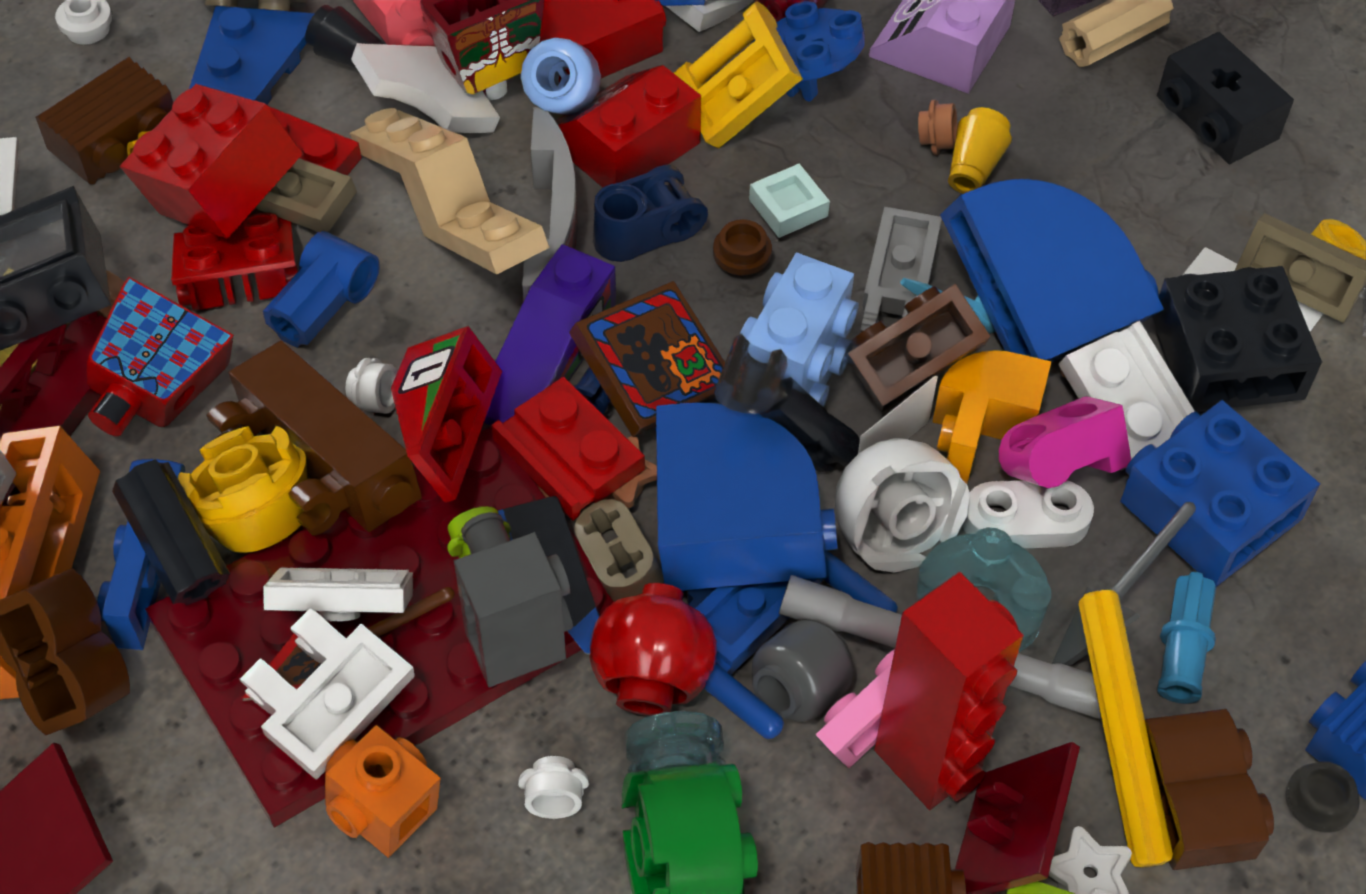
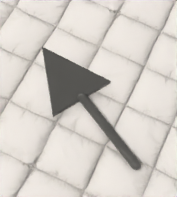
[1052,502,1196,666]

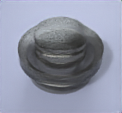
[1285,762,1360,832]

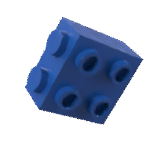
[1120,400,1320,587]

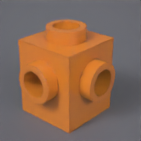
[325,725,441,858]

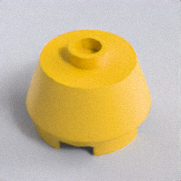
[178,426,308,553]

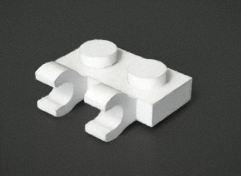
[240,608,415,780]

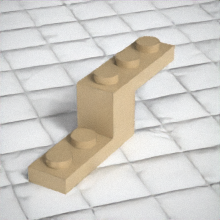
[350,108,550,274]

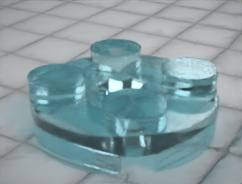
[915,527,1052,653]

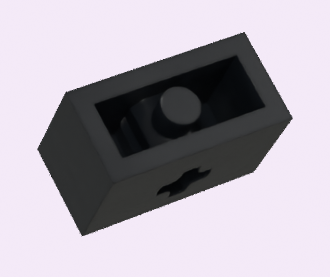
[1156,32,1294,165]

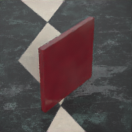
[955,742,1080,894]
[0,743,113,894]

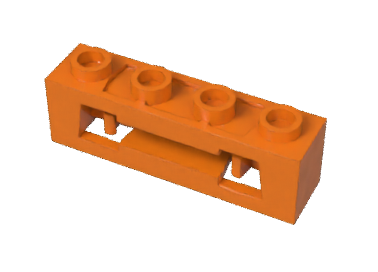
[0,426,100,699]

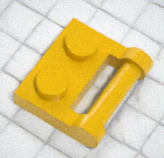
[674,1,803,149]

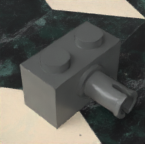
[454,512,573,688]

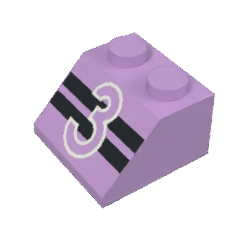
[869,0,1015,94]

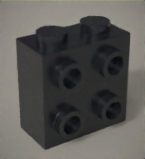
[1152,266,1322,412]

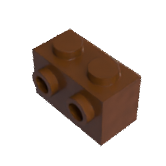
[848,284,991,412]

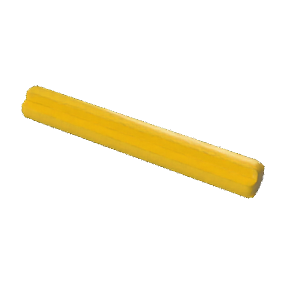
[1079,590,1173,868]

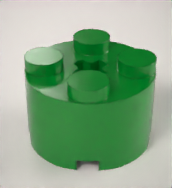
[622,762,758,894]

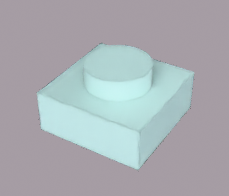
[749,163,830,238]

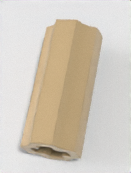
[1059,0,1174,67]

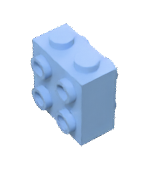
[734,252,859,414]

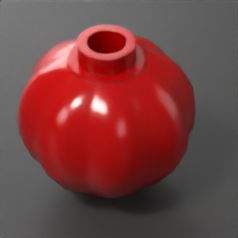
[589,583,717,716]

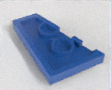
[189,6,315,105]

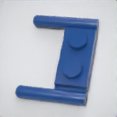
[695,550,898,739]

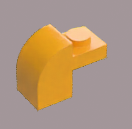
[932,350,1051,484]

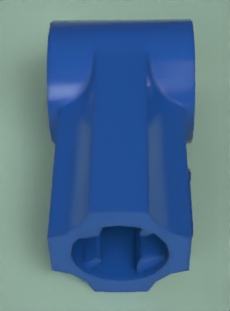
[263,231,380,348]

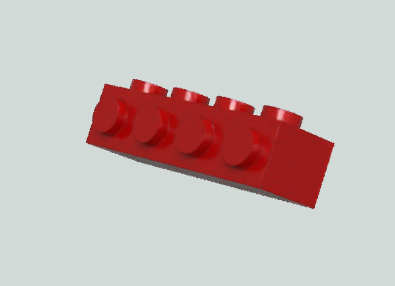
[874,571,1024,811]

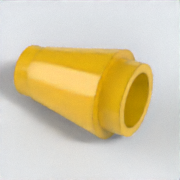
[948,107,1012,194]

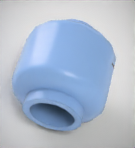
[521,37,601,115]

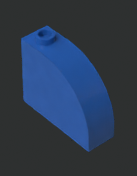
[940,179,1164,363]
[656,403,838,590]

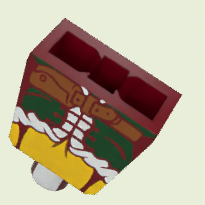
[420,0,544,100]

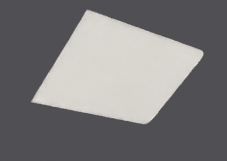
[858,375,938,454]

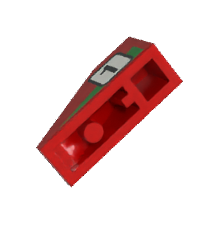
[391,326,502,503]

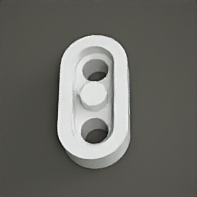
[962,480,1094,549]

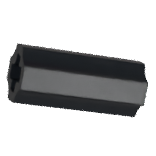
[112,459,230,605]

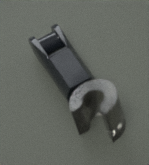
[714,333,860,472]

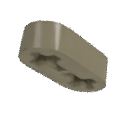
[574,499,664,602]

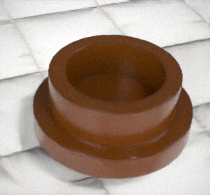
[713,219,772,275]

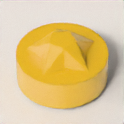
[1310,219,1366,260]

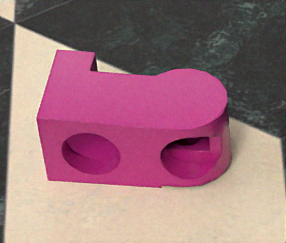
[999,396,1131,488]

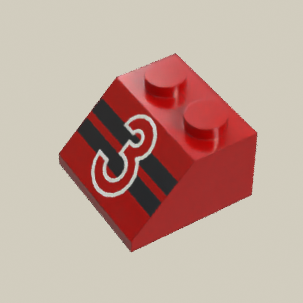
[555,65,702,188]

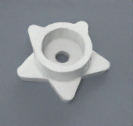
[1048,826,1132,894]

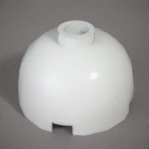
[835,438,970,573]

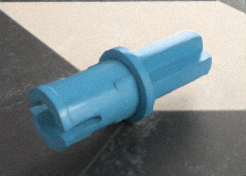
[1157,572,1216,704]

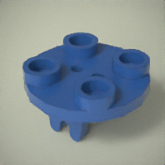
[753,1,865,102]

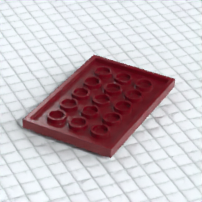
[145,427,614,828]

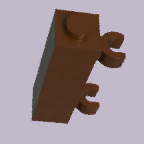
[206,340,422,536]

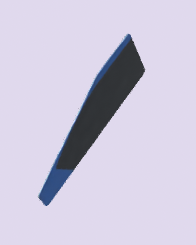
[498,496,599,654]

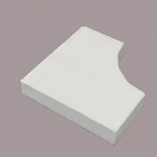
[351,43,500,133]

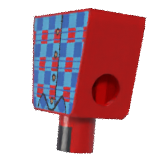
[87,277,234,436]

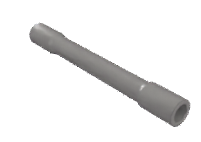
[778,575,1102,720]

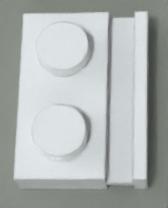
[1058,321,1195,471]

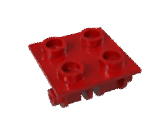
[171,213,298,311]

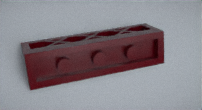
[0,311,107,506]

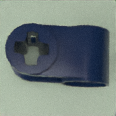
[593,164,708,262]

